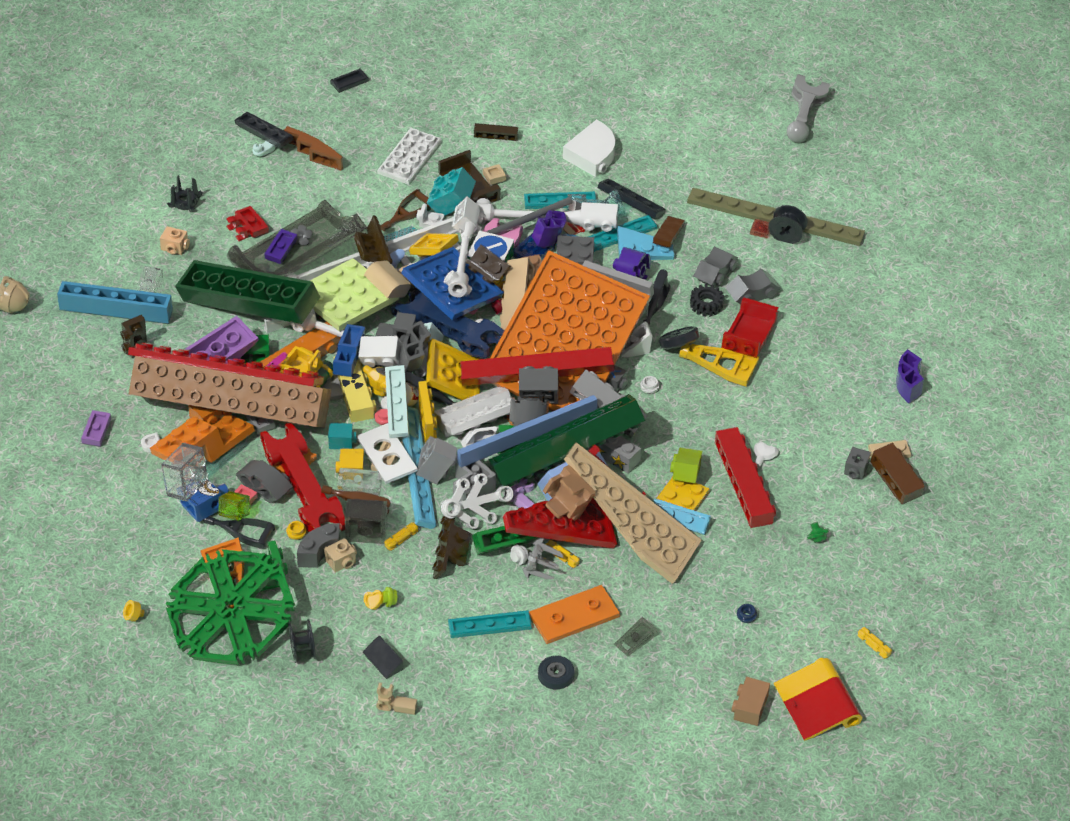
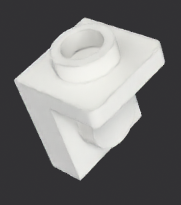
[416,204,444,228]

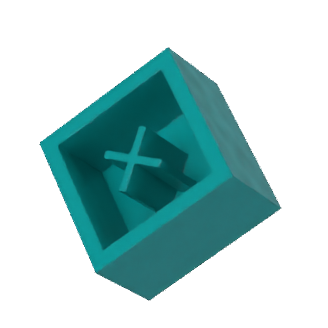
[427,167,476,216]

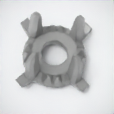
[523,538,563,579]

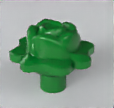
[807,522,829,543]

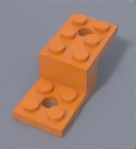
[150,414,255,466]

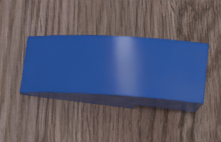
[333,324,365,377]

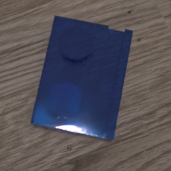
[513,233,555,260]

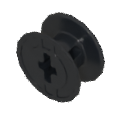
[768,205,808,244]
[288,619,316,663]

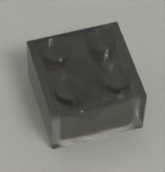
[345,499,388,544]

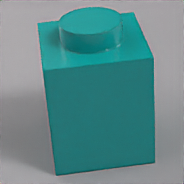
[328,423,357,449]

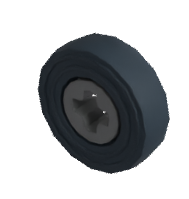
[538,655,575,690]

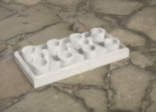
[377,128,442,185]

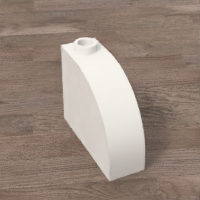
[563,119,615,177]

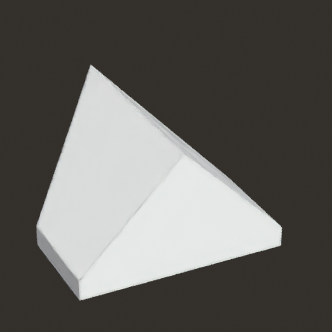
[621,322,653,358]

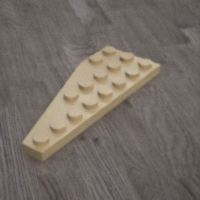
[564,443,701,584]

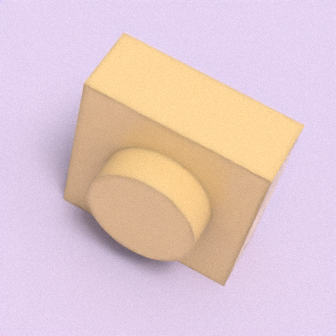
[483,164,506,185]

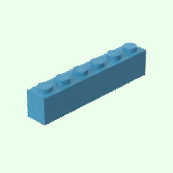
[57,281,173,324]

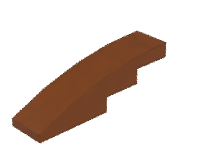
[284,126,343,171]

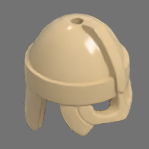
[0,276,30,313]

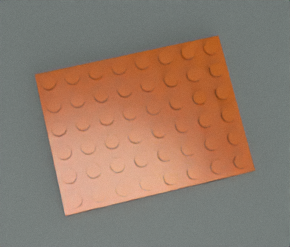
[490,250,650,412]

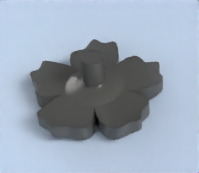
[291,225,313,246]

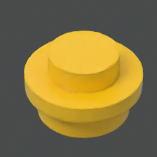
[286,521,306,540]

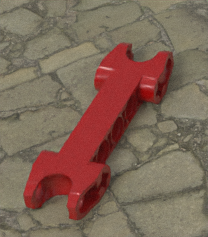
[260,422,347,532]

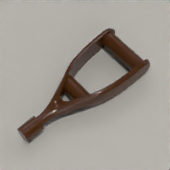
[381,189,432,231]
[321,485,391,516]

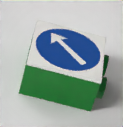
[467,231,514,262]

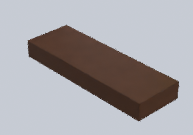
[653,216,685,247]

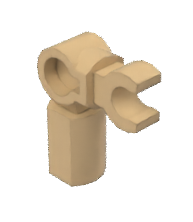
[376,682,417,715]

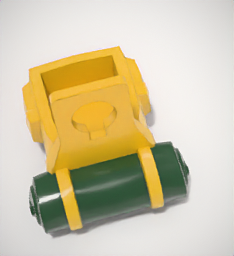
[281,346,333,388]

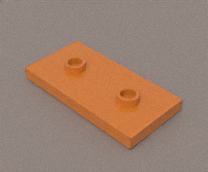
[529,585,620,644]

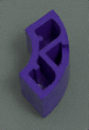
[531,210,566,248]
[896,349,924,404]

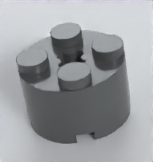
[509,397,549,426]

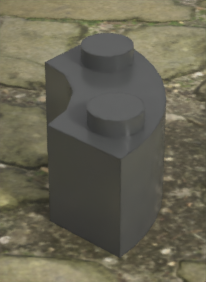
[693,246,738,286]
[725,268,781,304]
[399,321,431,372]
[236,460,293,503]
[297,523,340,568]

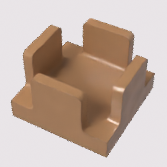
[543,465,596,521]

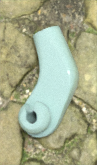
[253,141,276,157]

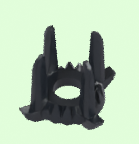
[167,175,203,212]

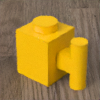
[336,449,364,480]

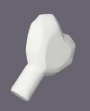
[754,442,779,469]

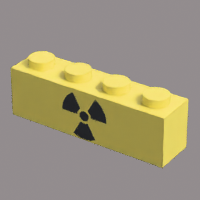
[333,357,376,423]

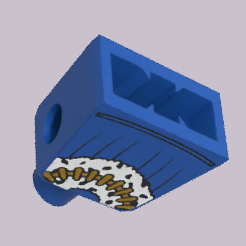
[178,480,229,522]

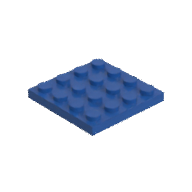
[401,247,504,320]

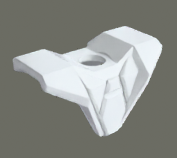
[461,426,500,447]

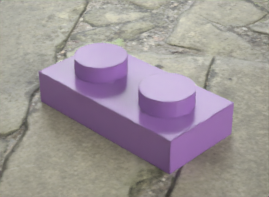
[81,410,111,447]

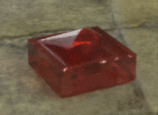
[750,219,770,239]

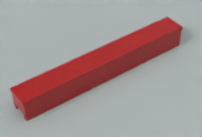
[460,347,614,386]

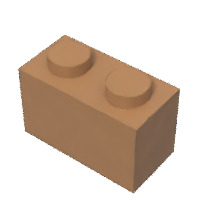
[731,677,770,726]

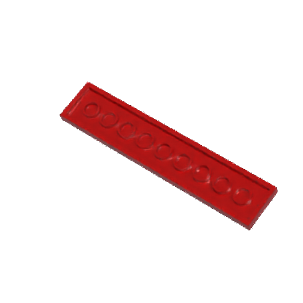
[128,343,324,387]

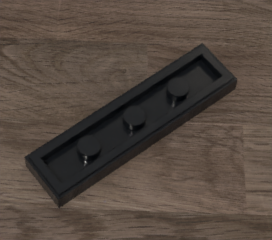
[234,112,294,149]
[597,179,666,219]

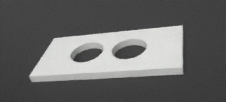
[357,423,418,484]

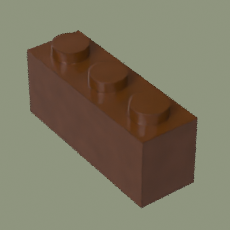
[870,443,925,505]

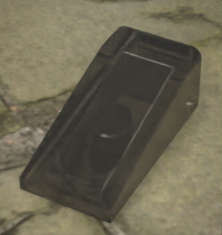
[614,616,658,657]

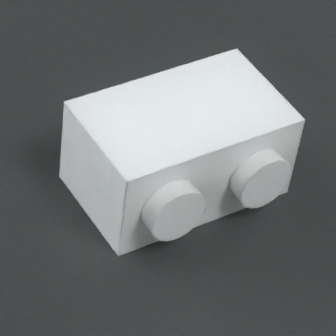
[358,336,402,367]

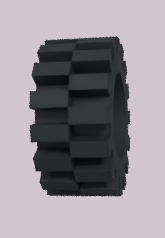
[690,284,724,317]

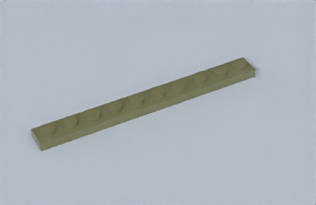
[687,188,865,246]

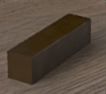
[474,123,518,141]

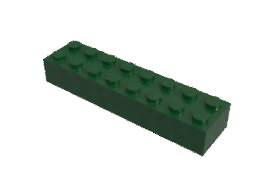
[175,260,320,324]
[488,394,646,487]

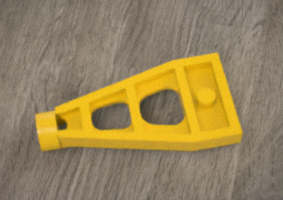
[679,344,759,387]

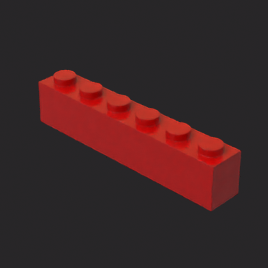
[715,427,776,528]

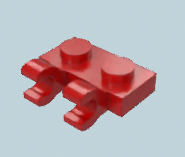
[226,206,269,242]

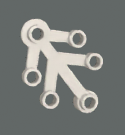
[441,474,513,529]

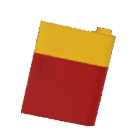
[774,658,862,741]

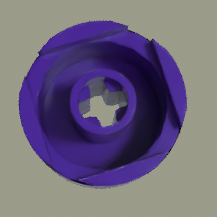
[613,247,651,280]

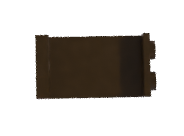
[438,150,501,203]

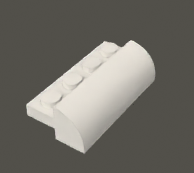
[434,387,517,437]

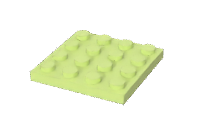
[310,258,399,332]

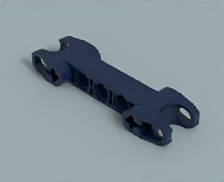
[390,290,504,358]

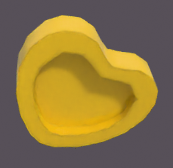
[364,590,383,610]

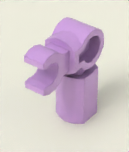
[504,477,534,508]

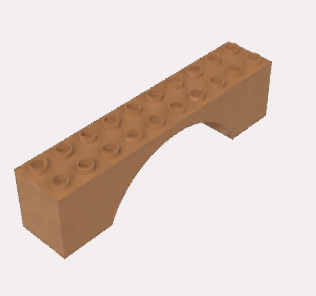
[129,356,331,428]

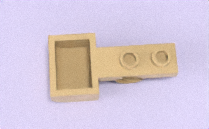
[364,261,418,298]

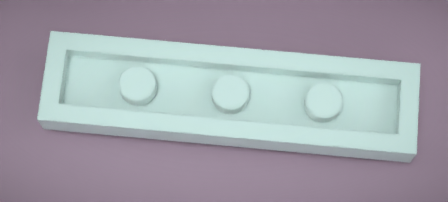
[385,365,409,438]

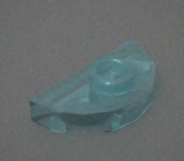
[604,190,627,217]

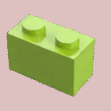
[670,447,703,483]

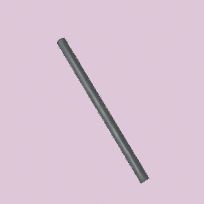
[461,197,572,247]

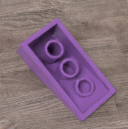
[185,316,259,370]

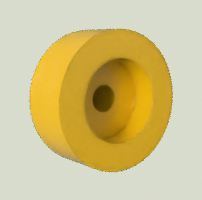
[123,600,145,622]

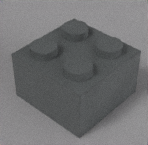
[557,235,594,265]

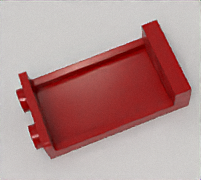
[721,297,779,358]

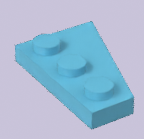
[617,226,674,260]

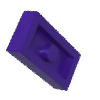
[264,229,298,264]

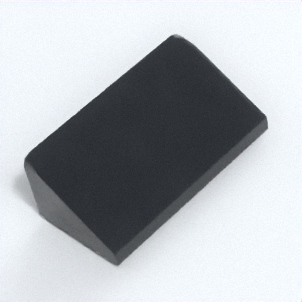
[363,635,403,679]

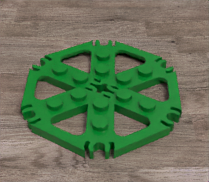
[166,549,295,665]

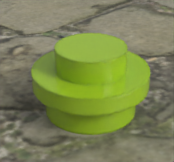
[382,587,397,607]

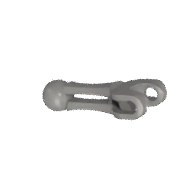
[787,74,830,143]

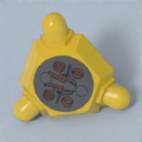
[363,365,387,396]

